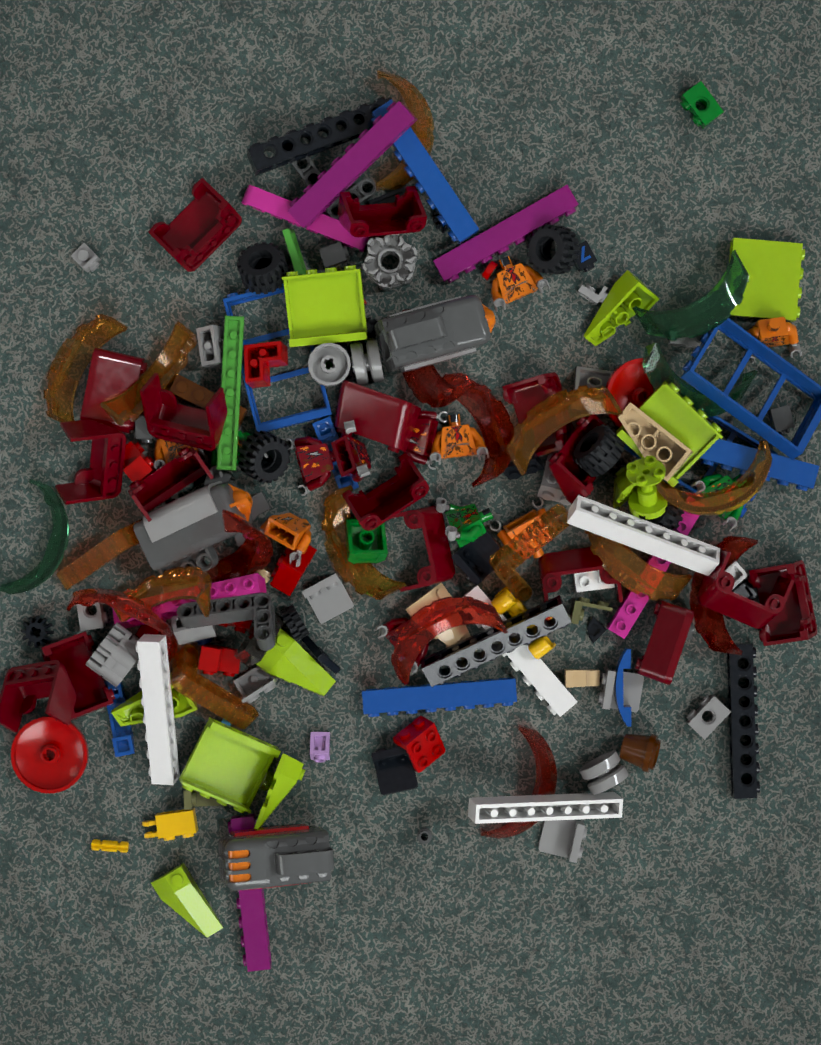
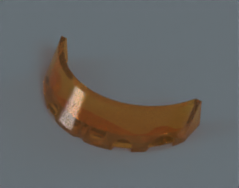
[376,70,434,190]
[44,314,128,423]
[100,321,197,426]
[507,385,623,476]
[656,440,772,516]
[321,485,407,600]
[585,530,693,601]
[111,566,212,622]

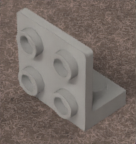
[302,573,354,624]

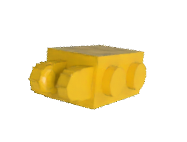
[142,808,198,841]

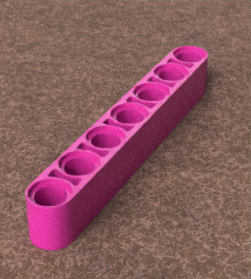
[241,185,370,252]

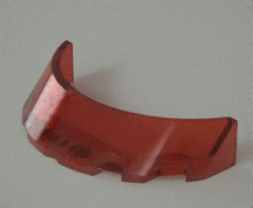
[402,309,475,408]
[435,373,516,488]
[202,510,273,585]
[690,536,758,655]
[66,588,178,662]
[391,596,508,685]
[480,724,557,839]

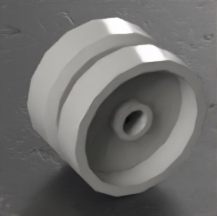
[350,339,384,385]
[308,343,351,387]
[579,750,629,795]

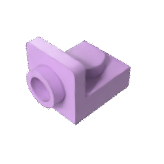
[310,732,330,763]

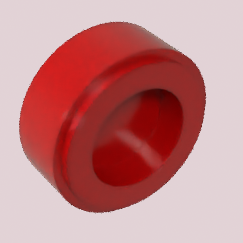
[482,261,498,280]

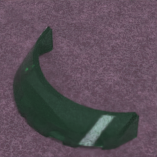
[632,250,749,340]
[642,343,758,418]
[0,479,69,594]

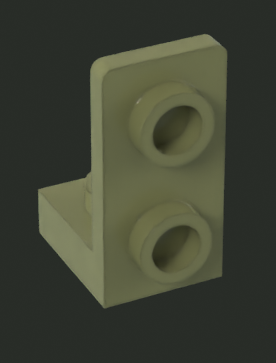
[571,597,613,624]
[183,789,224,810]

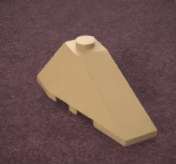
[618,402,693,482]
[406,583,477,660]

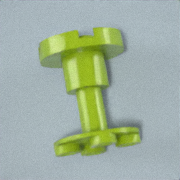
[626,456,668,519]

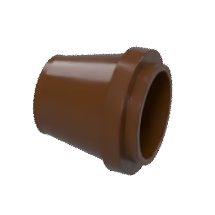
[620,734,661,773]

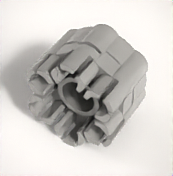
[363,234,417,291]
[85,623,139,687]

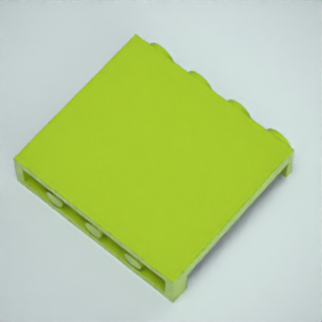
[724,238,805,322]
[282,265,368,347]
[616,381,723,488]
[179,717,281,813]

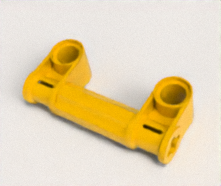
[491,585,556,660]

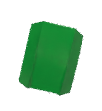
[346,516,388,564]

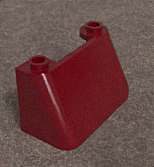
[148,178,242,272]
[338,186,427,238]
[80,348,147,434]
[502,372,574,456]
[334,380,421,453]
[548,412,626,504]
[341,452,429,531]
[748,560,817,646]
[41,631,115,722]

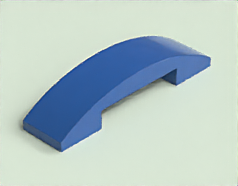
[312,416,359,494]
[614,648,631,727]
[104,681,135,757]

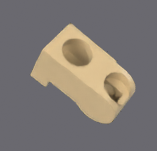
[564,669,600,688]

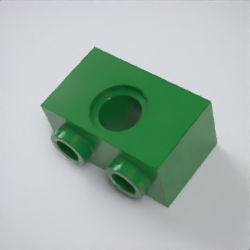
[680,81,724,129]

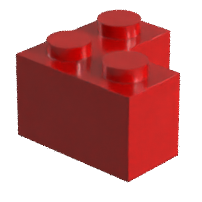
[244,341,288,388]
[123,441,156,482]
[270,545,317,596]
[198,644,243,677]

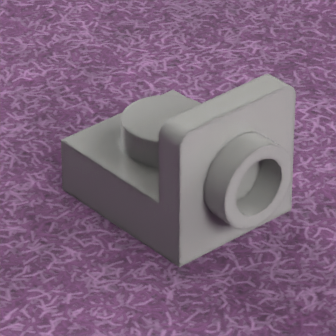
[71,243,101,273]
[577,285,608,305]

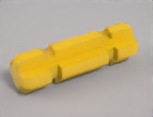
[91,839,129,853]

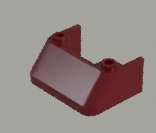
[140,373,228,451]
[55,419,126,505]
[128,447,214,522]
[390,506,455,592]
[538,545,623,602]
[697,550,794,629]
[634,599,694,685]
[0,660,77,733]

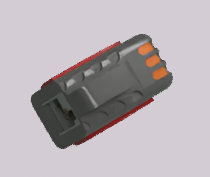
[218,824,334,891]

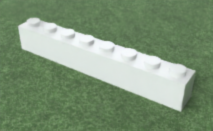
[567,495,720,576]
[459,585,577,717]
[136,634,180,785]
[468,792,623,824]

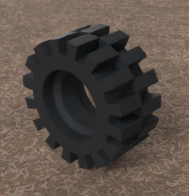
[279,604,310,642]

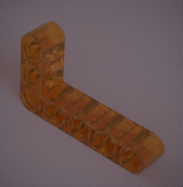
[489,504,570,601]
[56,519,143,590]
[171,643,259,730]

